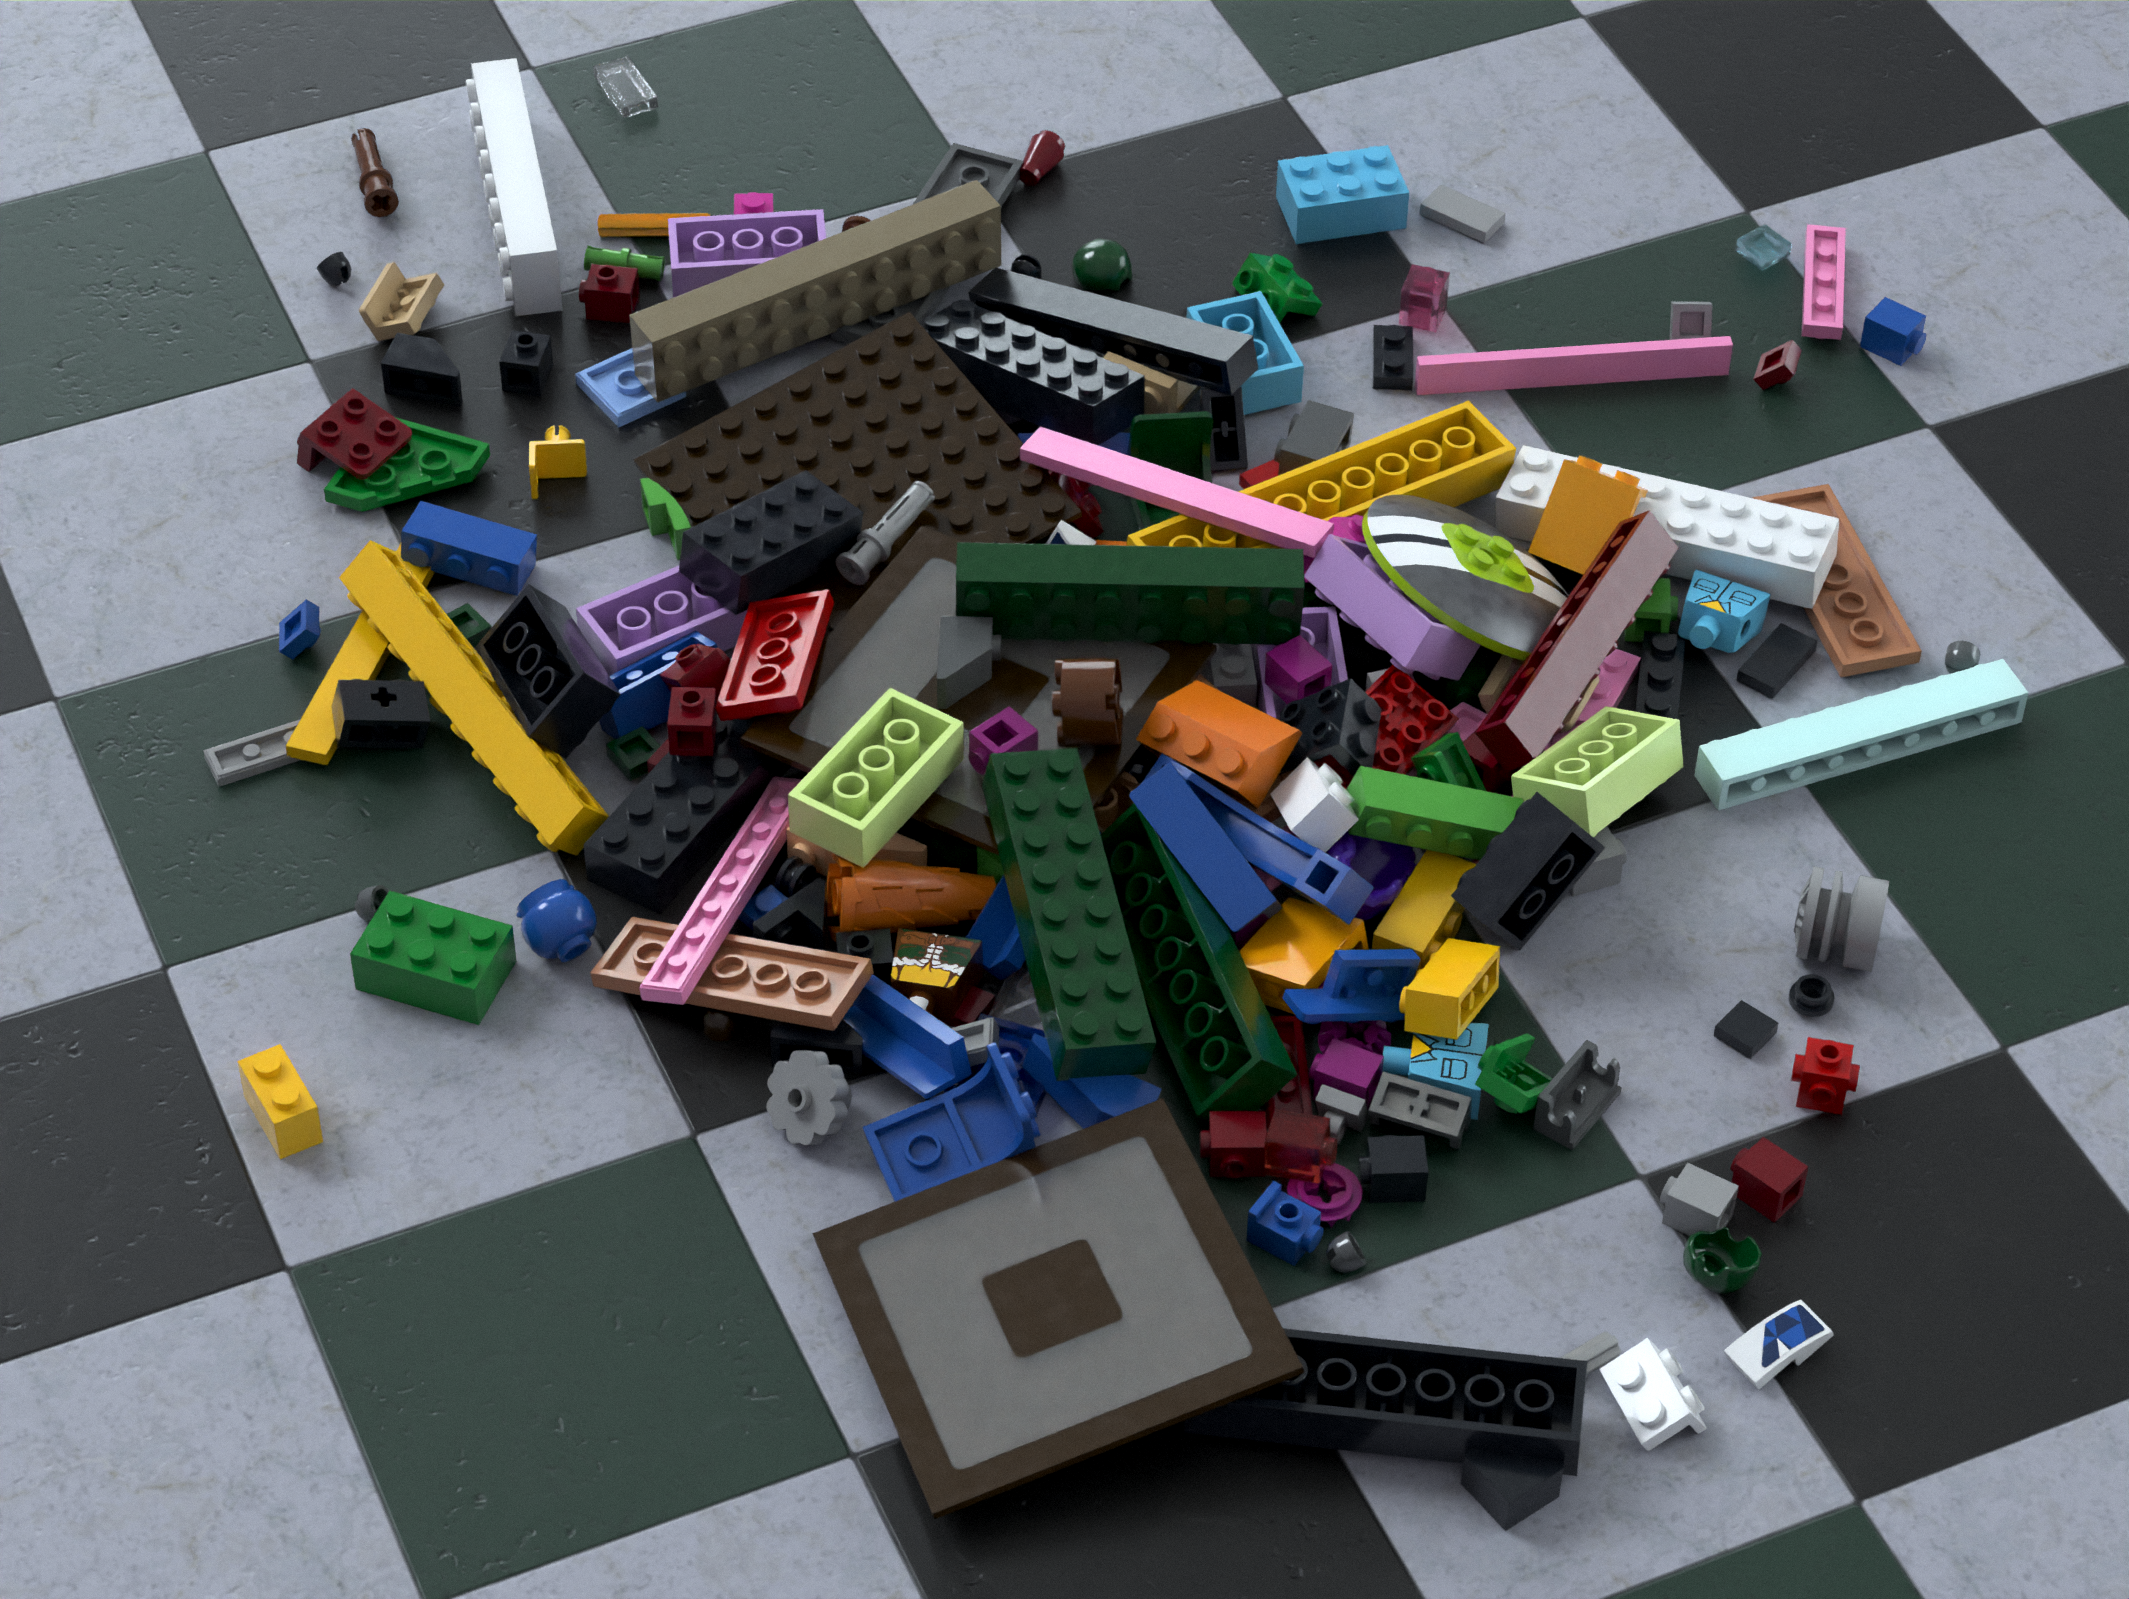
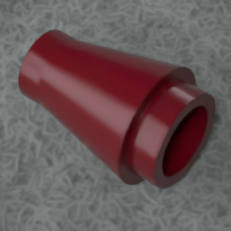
[1020,130,1065,186]

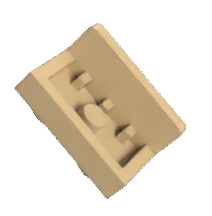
[359,262,444,341]

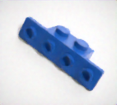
[1282,949,1420,1024]

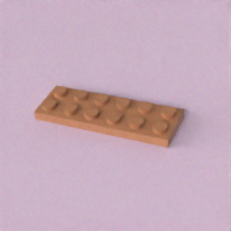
[1752,484,1922,677]
[590,917,874,1031]

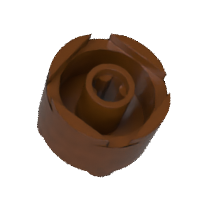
[1052,657,1123,747]

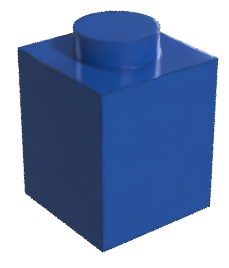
[1860,297,1927,366]

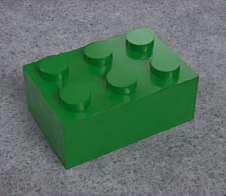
[350,890,517,1025]

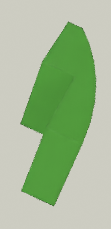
[640,478,691,560]

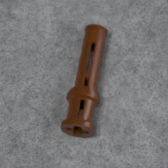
[351,128,399,217]

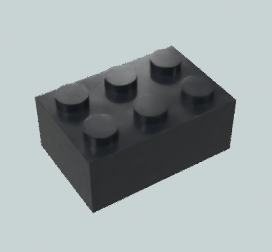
[1451,792,1605,950]

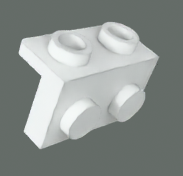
[1599,1338,1707,1451]

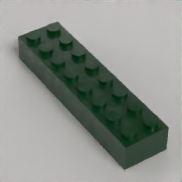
[956,542,1304,645]
[982,748,1156,1081]
[1101,803,1298,1121]

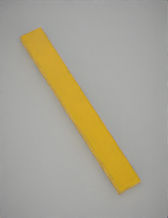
[286,544,435,765]

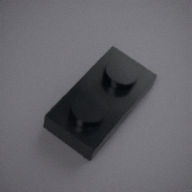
[1373,325,1413,390]

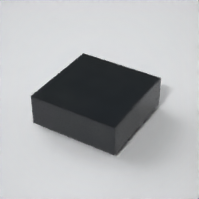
[1713,1000,1779,1059]

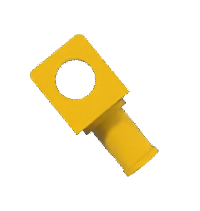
[529,425,587,499]

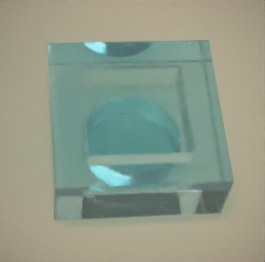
[1735,224,1792,271]

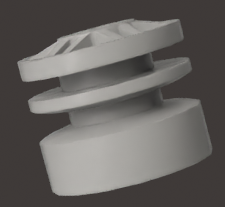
[1794,866,1889,972]

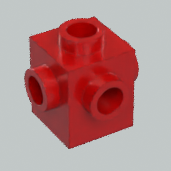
[1791,1037,1860,1115]

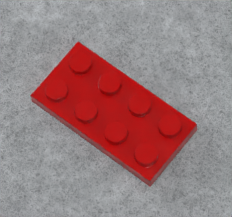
[715,589,834,721]

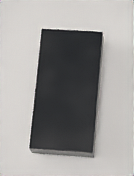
[1736,623,1817,699]

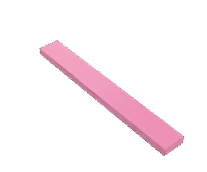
[1415,336,1733,395]
[1020,427,1334,558]
[639,777,802,1005]

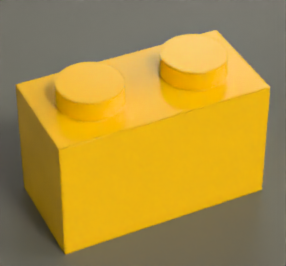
[237,1044,323,1160]

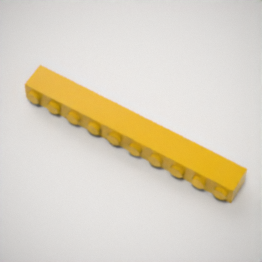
[339,540,609,856]

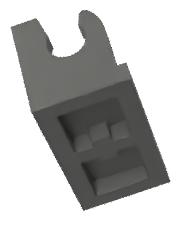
[1533,1040,1622,1150]
[1368,1071,1472,1150]

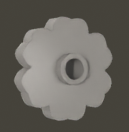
[766,1050,852,1145]

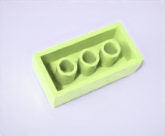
[788,688,964,868]
[1511,706,1684,837]

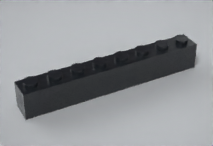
[968,267,1258,395]

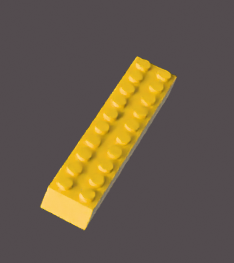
[1127,400,1516,549]

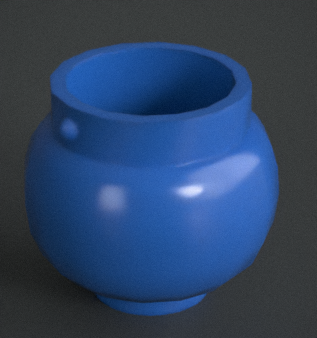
[517,879,597,962]

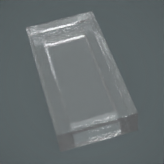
[593,56,658,118]

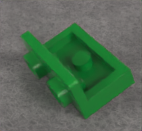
[1232,252,1323,323]
[1411,732,1486,791]
[1475,1033,1553,1113]

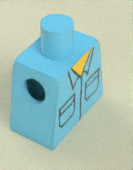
[1678,569,1771,653]
[1382,1023,1489,1120]

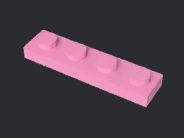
[1802,224,1846,340]

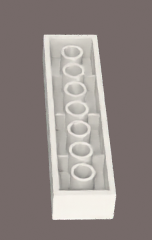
[466,58,562,316]
[1496,445,1839,609]

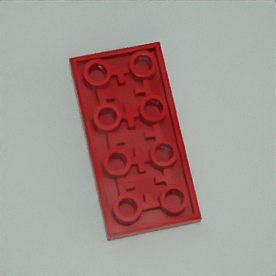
[1313,665,1459,789]

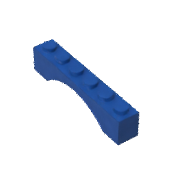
[1141,753,1374,925]

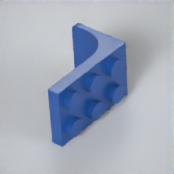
[862,1042,1041,1202]

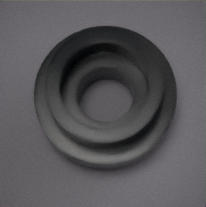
[1788,974,1835,1017]

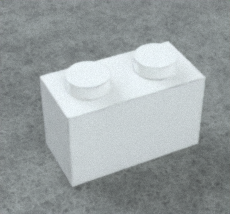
[1270,757,1359,853]

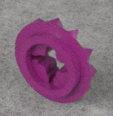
[1318,1020,1391,1056]
[1287,1162,1362,1228]

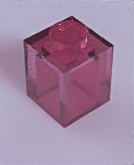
[1399,264,1450,332]

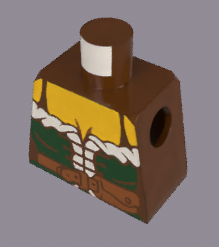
[891,928,984,1020]

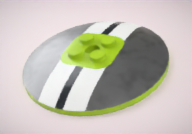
[1362,495,1569,661]

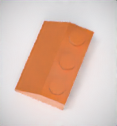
[1136,680,1302,809]

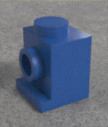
[1246,1181,1324,1266]

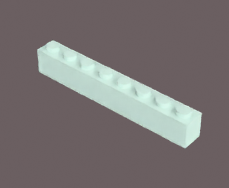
[1694,659,2028,811]

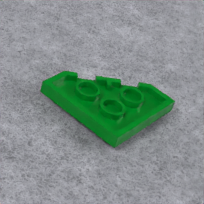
[324,417,490,512]

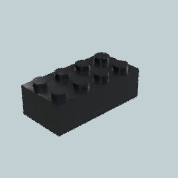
[679,470,863,615]
[475,584,621,759]

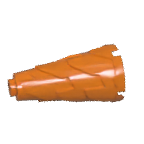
[826,853,998,942]

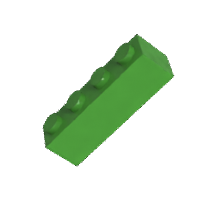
[1346,766,1523,860]

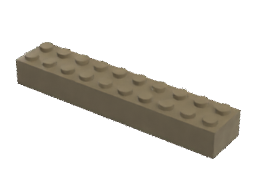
[629,180,1002,403]

